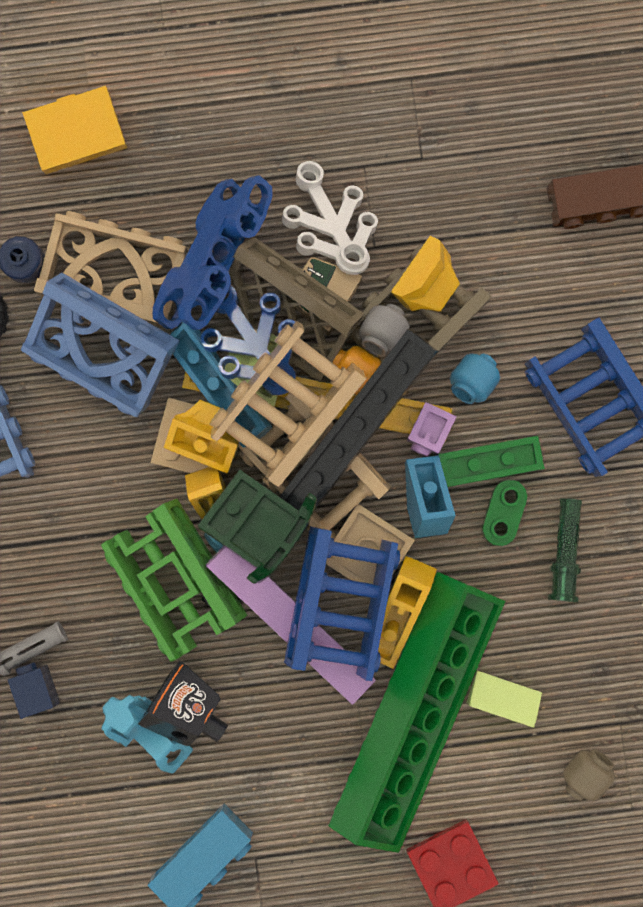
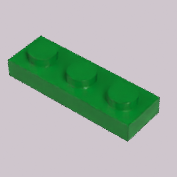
[437,436,545,487]

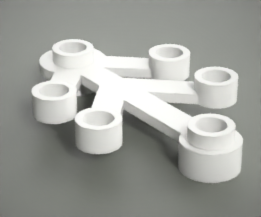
[282,161,378,275]

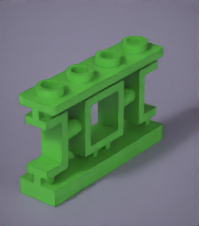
[101,498,248,662]

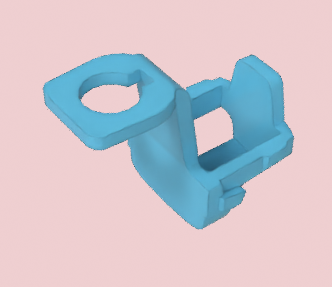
[101,695,193,774]

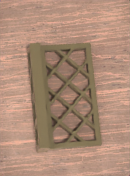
[224,237,364,382]

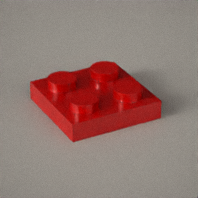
[406,819,499,907]

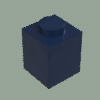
[8,662,60,719]

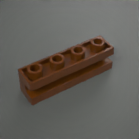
[547,164,643,229]

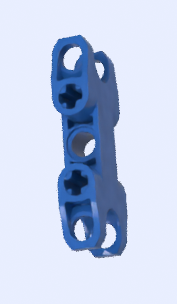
[152,175,273,330]

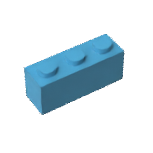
[147,803,253,907]

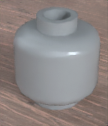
[359,304,410,357]

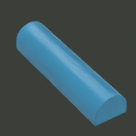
[170,322,272,448]

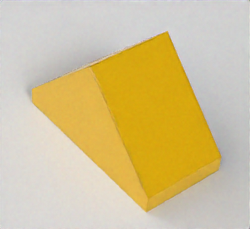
[185,467,226,519]

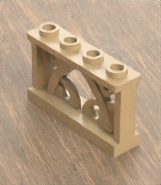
[34,211,188,330]

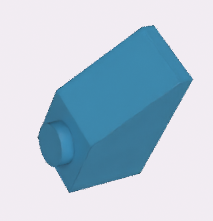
[405,455,456,538]

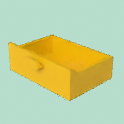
[22,86,128,174]

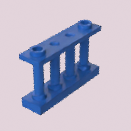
[525,317,643,477]
[284,526,400,681]

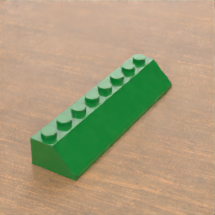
[328,572,506,853]

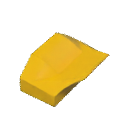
[391,236,460,312]
[163,400,239,473]

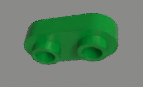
[482,480,527,546]

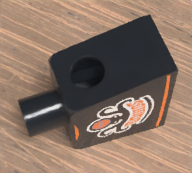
[138,661,228,746]

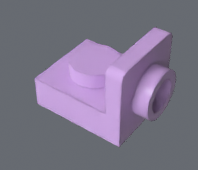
[406,402,456,457]

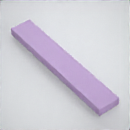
[206,546,376,705]

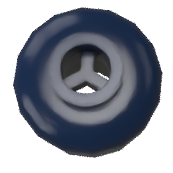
[0,236,45,284]

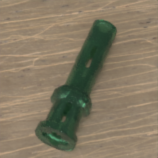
[548,498,582,603]

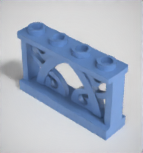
[21,273,180,417]

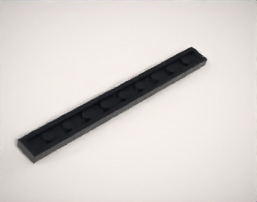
[201,329,438,609]

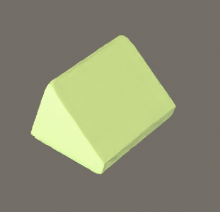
[466,670,542,728]

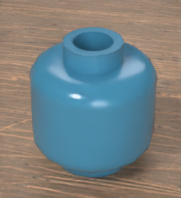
[450,353,501,404]

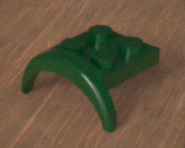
[198,470,317,584]

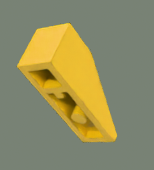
[378,556,437,669]

